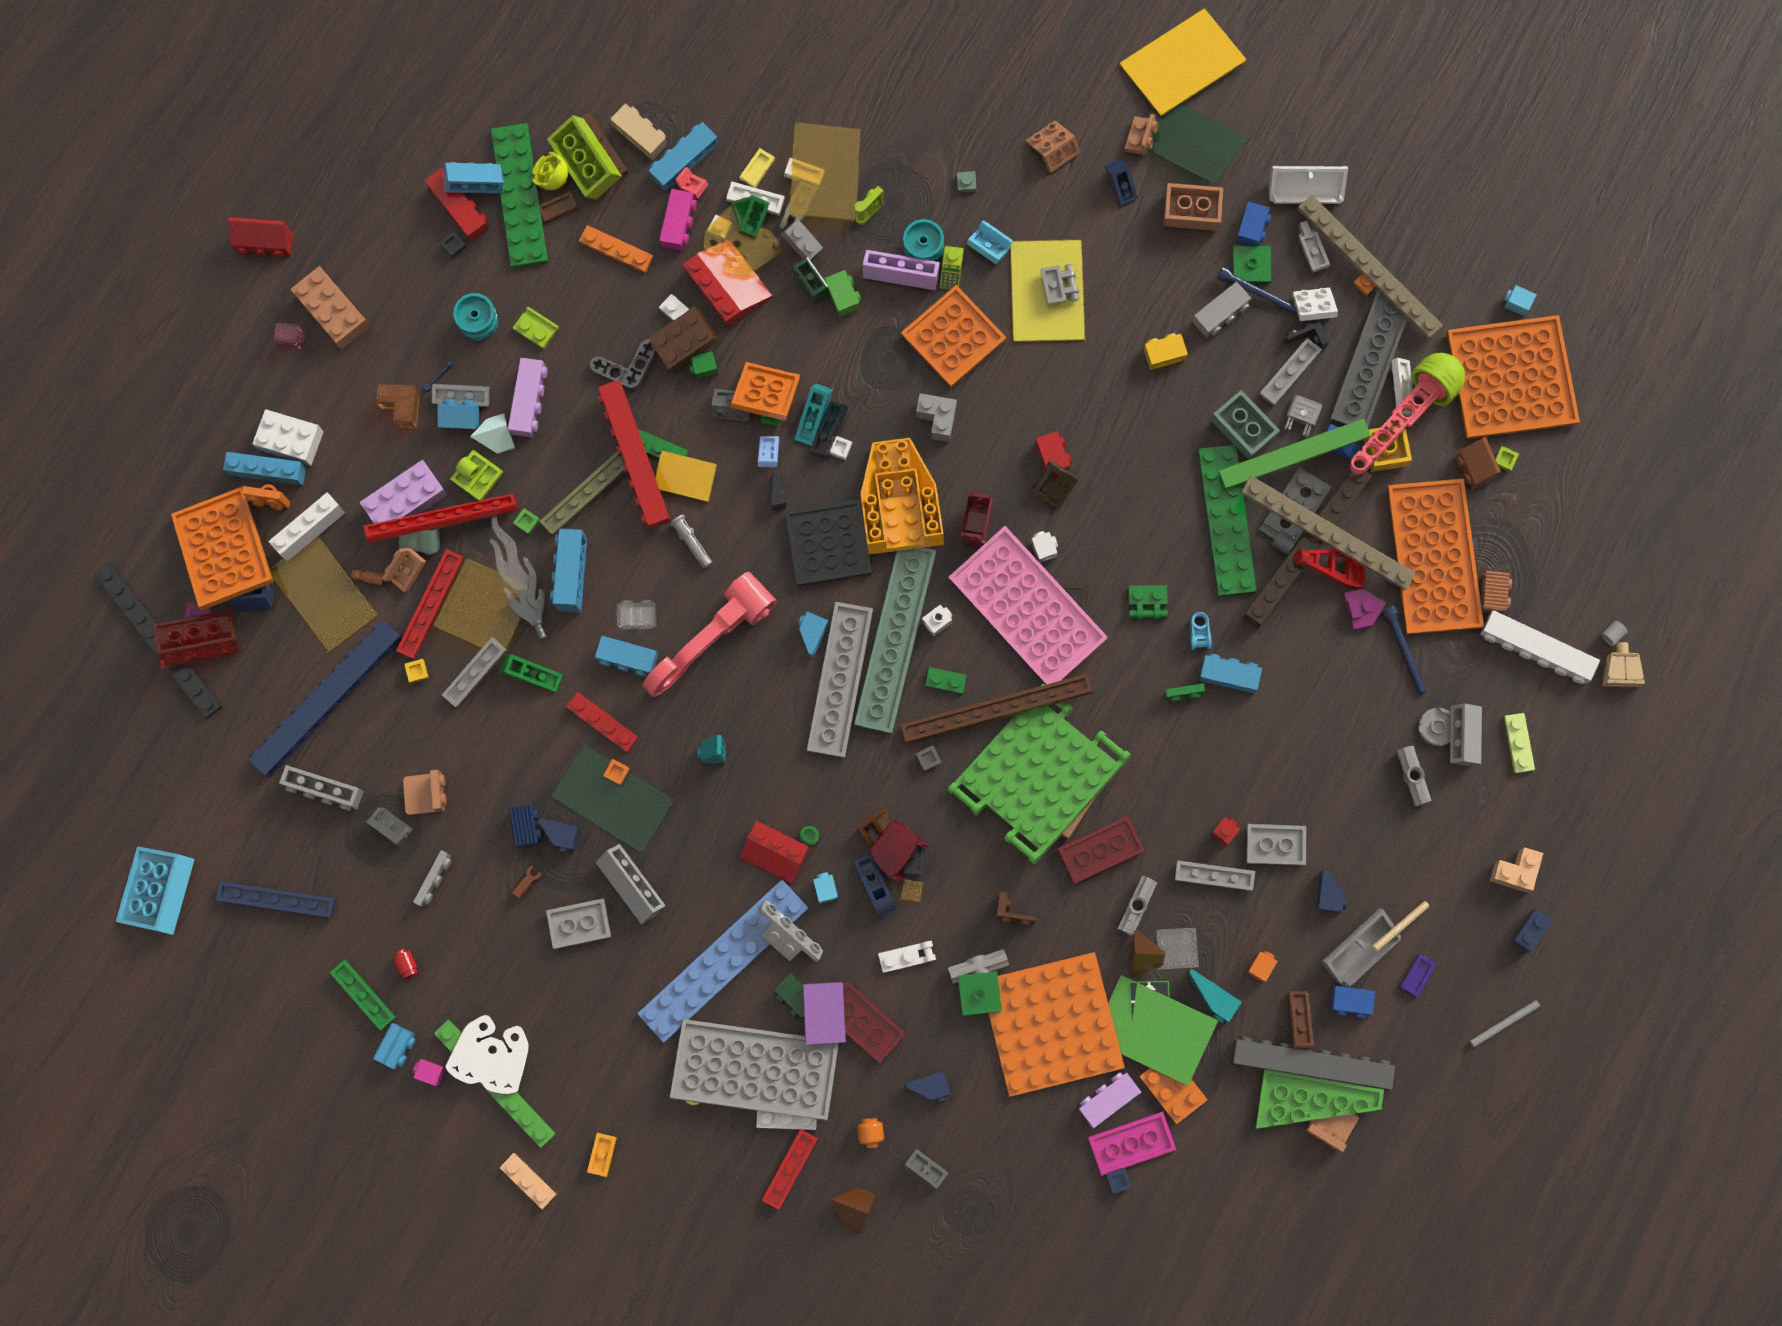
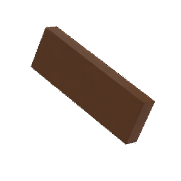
[1288,991,1314,1050]

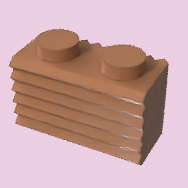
[1481,571,1512,614]

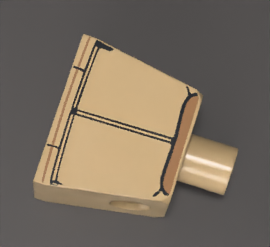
[1602,642,1645,687]

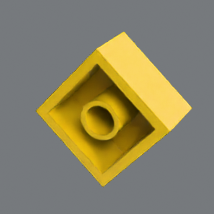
[1364,425,1412,472]

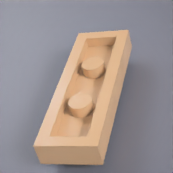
[500,1153,557,1209]

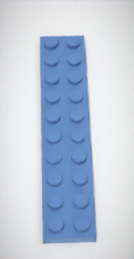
[637,880,809,1043]

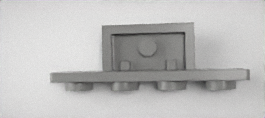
[759,900,823,962]

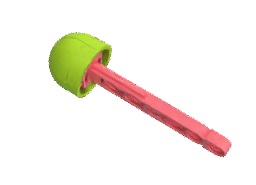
[1350,353,1465,475]

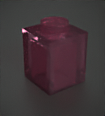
[274,323,305,348]

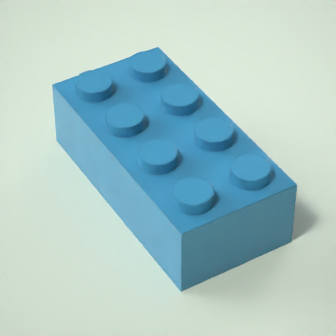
[550,529,587,613]

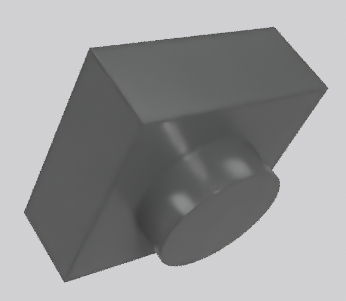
[916,745,942,772]

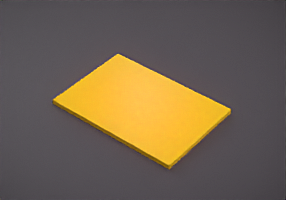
[1120,8,1246,116]

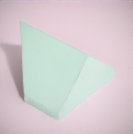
[470,414,515,454]

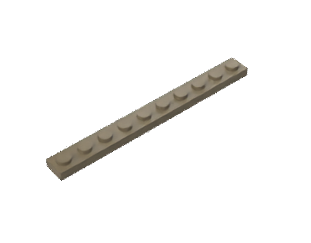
[1298,195,1443,340]
[1241,476,1415,590]

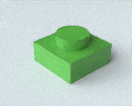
[513,508,540,535]

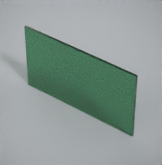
[1145,104,1248,184]
[551,745,675,853]

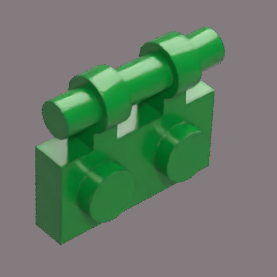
[1128,585,1168,620]

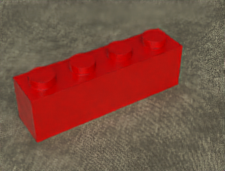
[425,168,489,242]

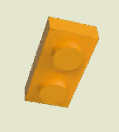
[587,1133,617,1177]

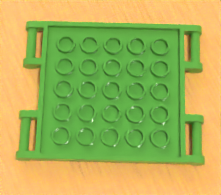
[947,684,1131,864]

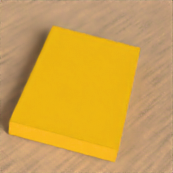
[656,451,717,501]

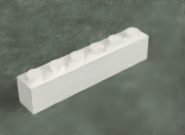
[1480,610,1600,684]

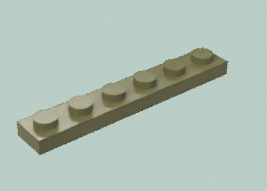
[539,452,625,536]

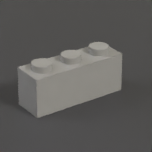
[1192,282,1251,338]
[1450,703,1482,766]

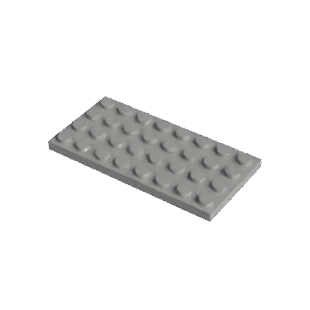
[670,1019,839,1121]

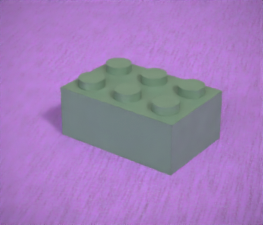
[1211,390,1280,460]

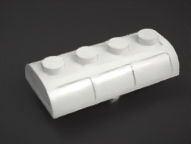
[1269,166,1348,204]

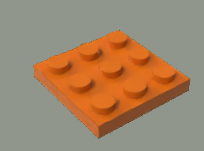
[731,362,800,421]

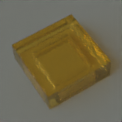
[901,879,923,902]

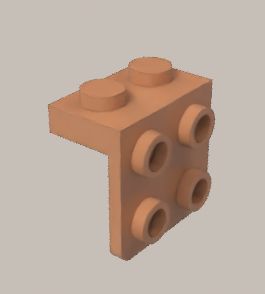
[403,770,447,815]

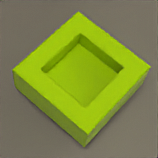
[1495,446,1519,472]

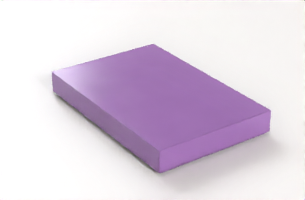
[803,982,846,1045]

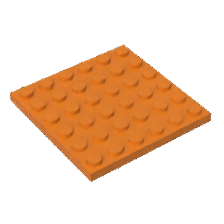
[1446,315,1580,439]
[989,952,1125,1097]

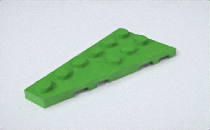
[1256,1069,1384,1129]

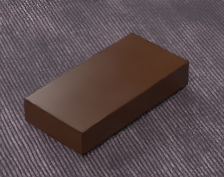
[539,191,579,224]

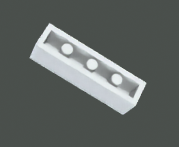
[269,492,345,562]

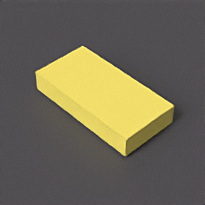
[739,148,775,188]

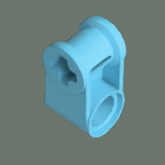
[1190,612,1212,650]

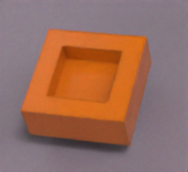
[1353,274,1375,297]
[603,759,630,786]

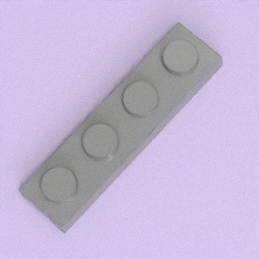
[1259,338,1322,406]
[442,637,507,708]
[1174,860,1255,891]

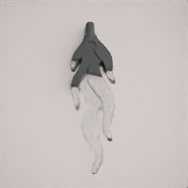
[490,515,547,641]

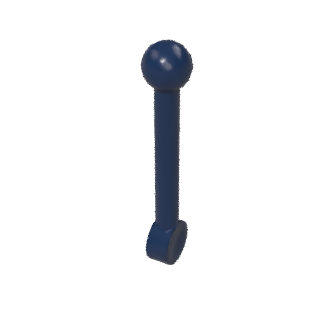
[423,361,453,391]

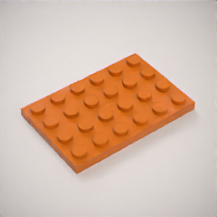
[171,487,273,610]

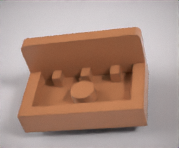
[382,548,426,592]

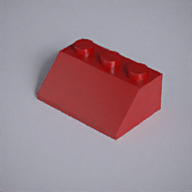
[228,217,293,257]
[740,821,810,884]

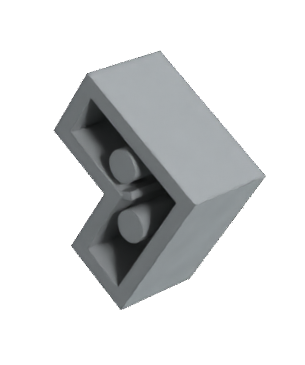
[916,393,957,442]

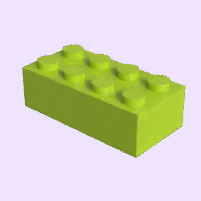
[547,115,622,200]

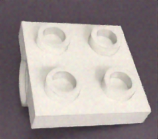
[1293,288,1338,321]

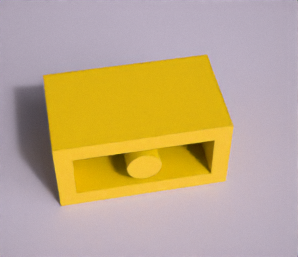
[1144,333,1188,370]

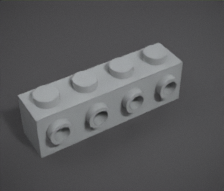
[279,765,364,811]
[596,844,666,925]

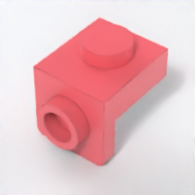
[676,167,709,198]

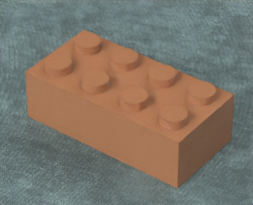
[291,266,370,350]

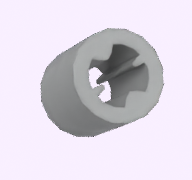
[1601,621,1628,646]

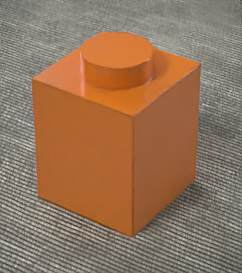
[1246,951,1278,983]

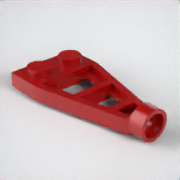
[1294,549,1365,589]

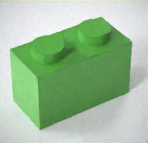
[824,270,862,317]

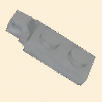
[1298,221,1330,273]

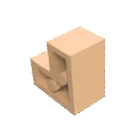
[1490,847,1543,893]

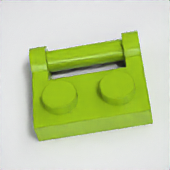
[855,186,884,225]

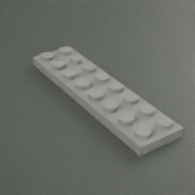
[807,602,873,758]

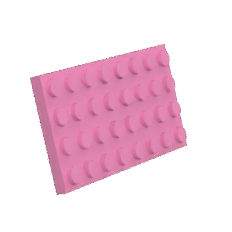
[949,526,1108,684]

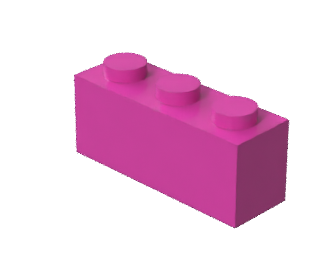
[659,189,697,251]

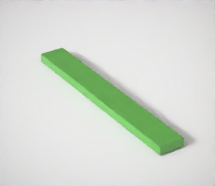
[1219,419,1371,489]

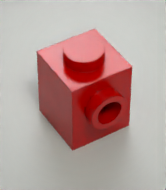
[1210,817,1240,847]

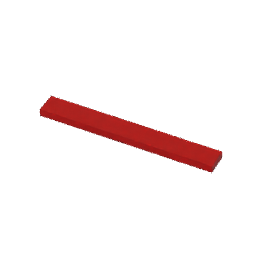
[363,494,518,543]

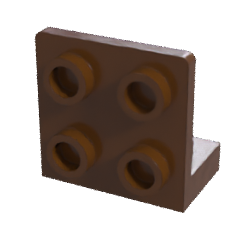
[995,892,1037,927]

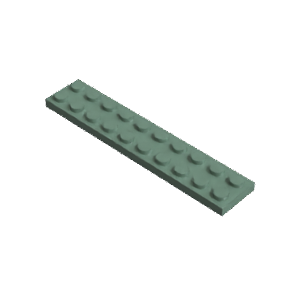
[854,547,936,734]

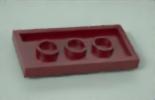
[1057,816,1145,884]
[843,981,906,1063]

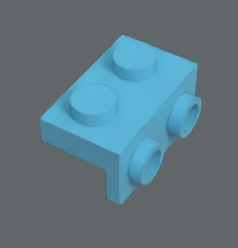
[966,220,1013,265]

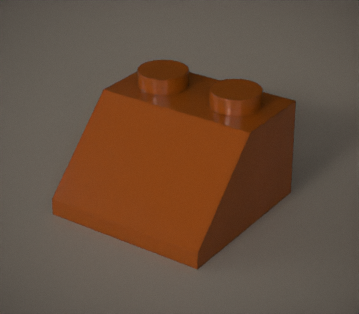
[1456,437,1501,489]

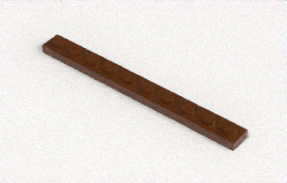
[901,674,1093,744]

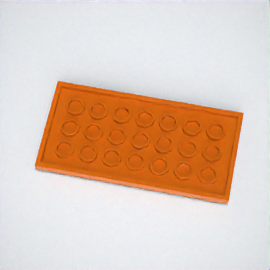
[1387,479,1484,635]

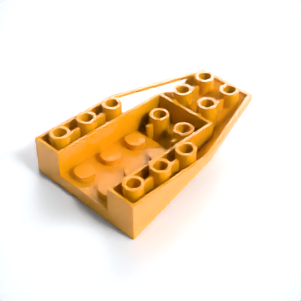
[861,438,944,555]

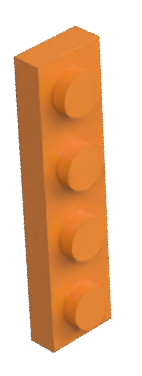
[579,225,654,274]

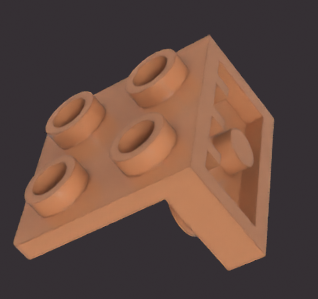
[1026,121,1081,173]
[1304,1114,1359,1152]

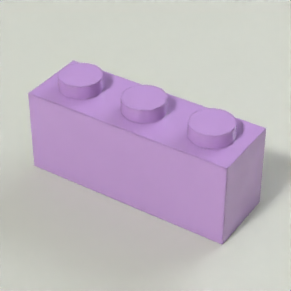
[1078,1072,1141,1128]

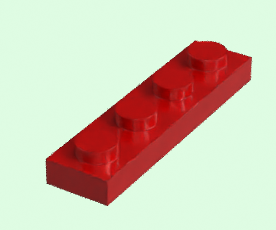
[566,692,639,753]
[762,1129,818,1210]

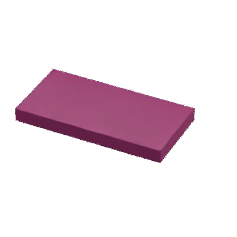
[1088,1112,1176,1176]

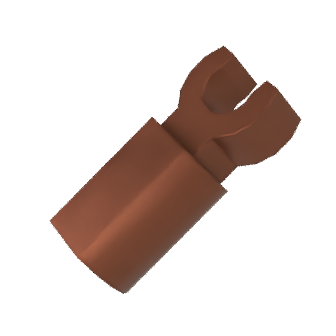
[350,570,385,587]
[511,866,542,900]

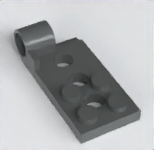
[1259,467,1331,555]

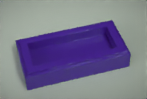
[1399,954,1437,998]

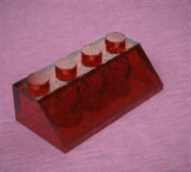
[152,610,239,668]

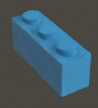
[442,162,503,193]
[595,636,659,677]
[1199,654,1262,694]

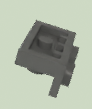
[711,389,750,421]

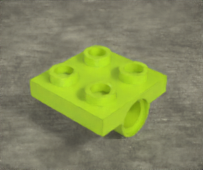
[450,450,504,501]

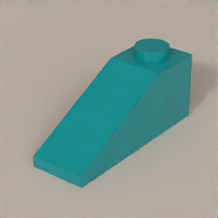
[794,384,833,446]
[697,735,726,763]
[1188,969,1242,1023]

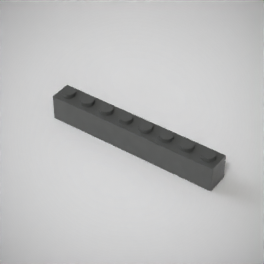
[1231,1036,1395,1090]

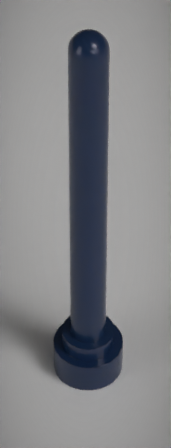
[1217,266,1298,315]
[1382,606,1426,694]

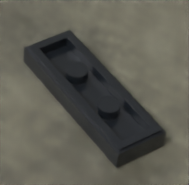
[809,401,849,458]

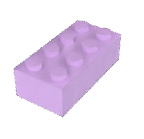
[360,460,447,523]

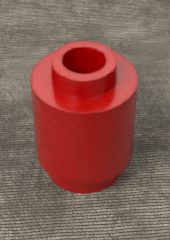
[392,949,418,980]

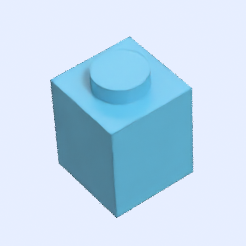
[1504,285,1537,317]
[813,873,838,904]

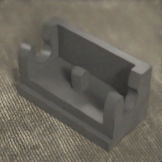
[367,807,414,847]
[902,1149,948,1192]

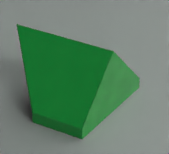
[731,195,770,237]

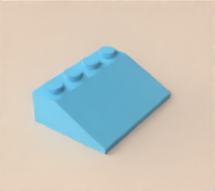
[116,846,195,935]

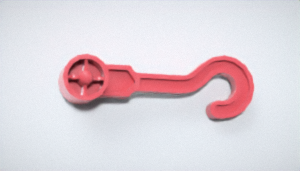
[642,572,777,697]

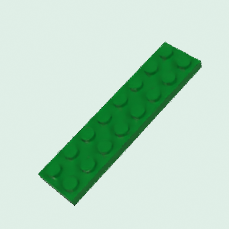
[491,123,549,268]
[1198,445,1257,597]

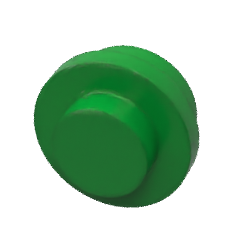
[800,826,819,846]

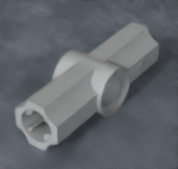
[1396,746,1432,806]
[1117,876,1157,936]
[948,949,1009,984]

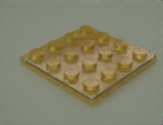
[433,558,529,658]

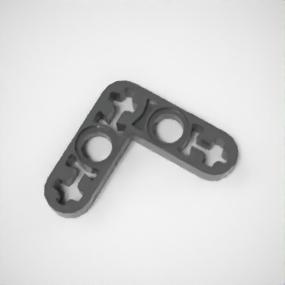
[590,339,657,390]

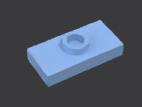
[758,436,779,467]

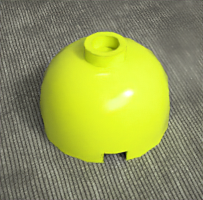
[532,152,568,190]

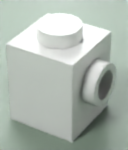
[1031,531,1058,563]
[922,605,952,637]

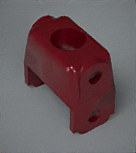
[961,493,993,547]
[869,820,929,882]

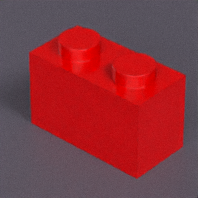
[1035,431,1072,477]

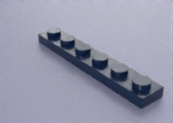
[216,881,336,918]

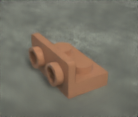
[1125,114,1158,155]

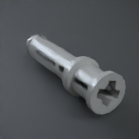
[670,515,713,569]

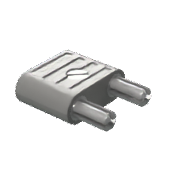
[1284,395,1322,437]

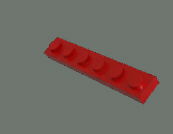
[396,549,464,660]

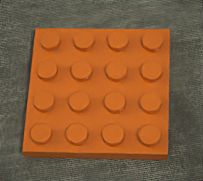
[901,285,1006,388]

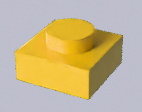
[404,659,429,683]

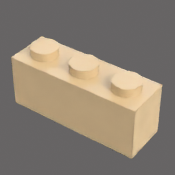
[610,103,667,161]

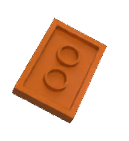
[1139,1068,1207,1124]

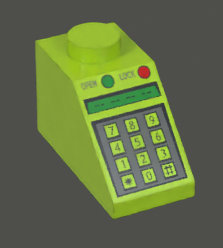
[940,246,964,290]

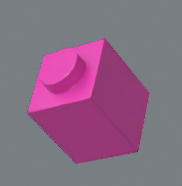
[413,1059,446,1086]

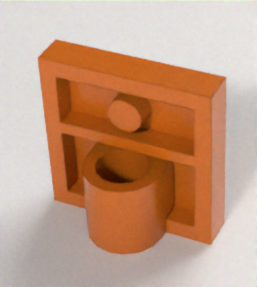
[242,484,290,510]

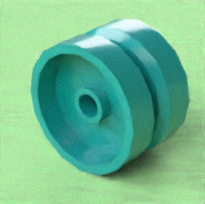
[903,219,944,262]
[453,293,499,340]

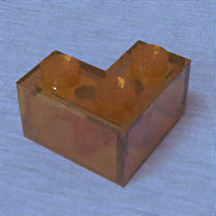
[376,384,420,428]

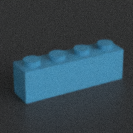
[648,122,719,192]
[223,452,306,486]

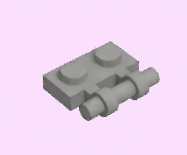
[1041,264,1079,306]

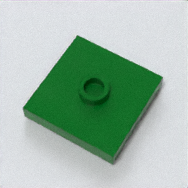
[1232,246,1271,283]
[958,971,1002,1016]

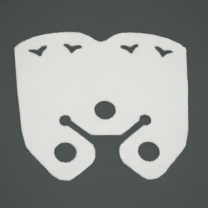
[446,1015,528,1094]

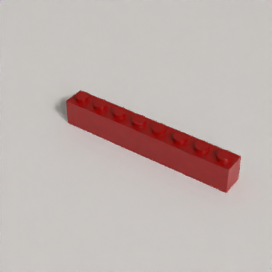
[597,380,671,530]

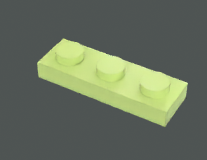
[1504,713,1535,774]

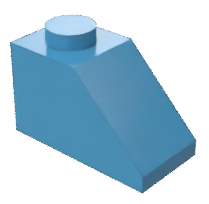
[798,611,829,658]

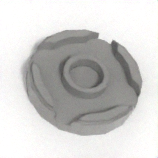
[1418,708,1451,746]

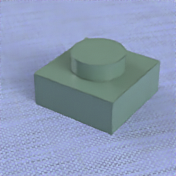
[957,171,976,193]

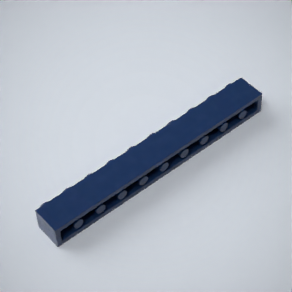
[249,620,402,778]

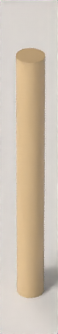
[1371,901,1429,952]

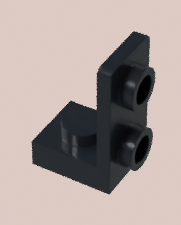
[1283,322,1329,349]

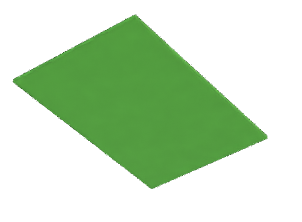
[1108,975,1218,1086]

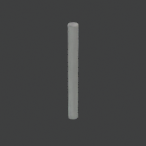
[1470,1000,1540,1048]

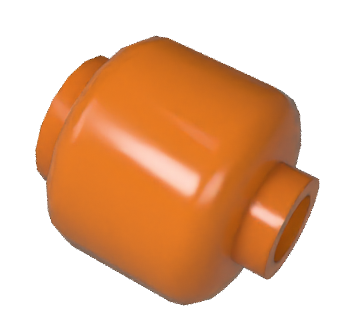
[857,1118,884,1148]

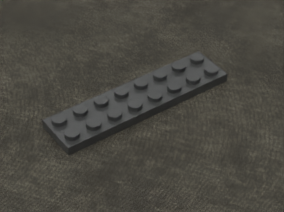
[1330,289,1415,427]

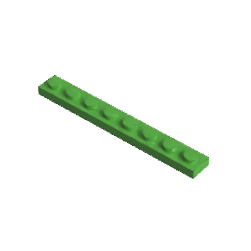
[434,1020,556,1148]

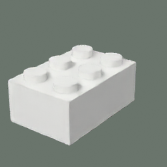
[253,409,324,466]

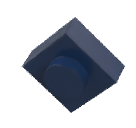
[1106,1168,1132,1194]

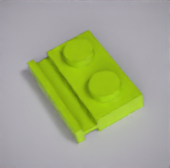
[513,307,559,350]

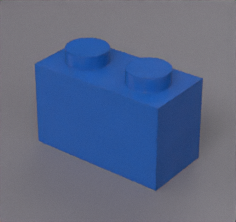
[1236,202,1271,246]
[1330,986,1375,1019]

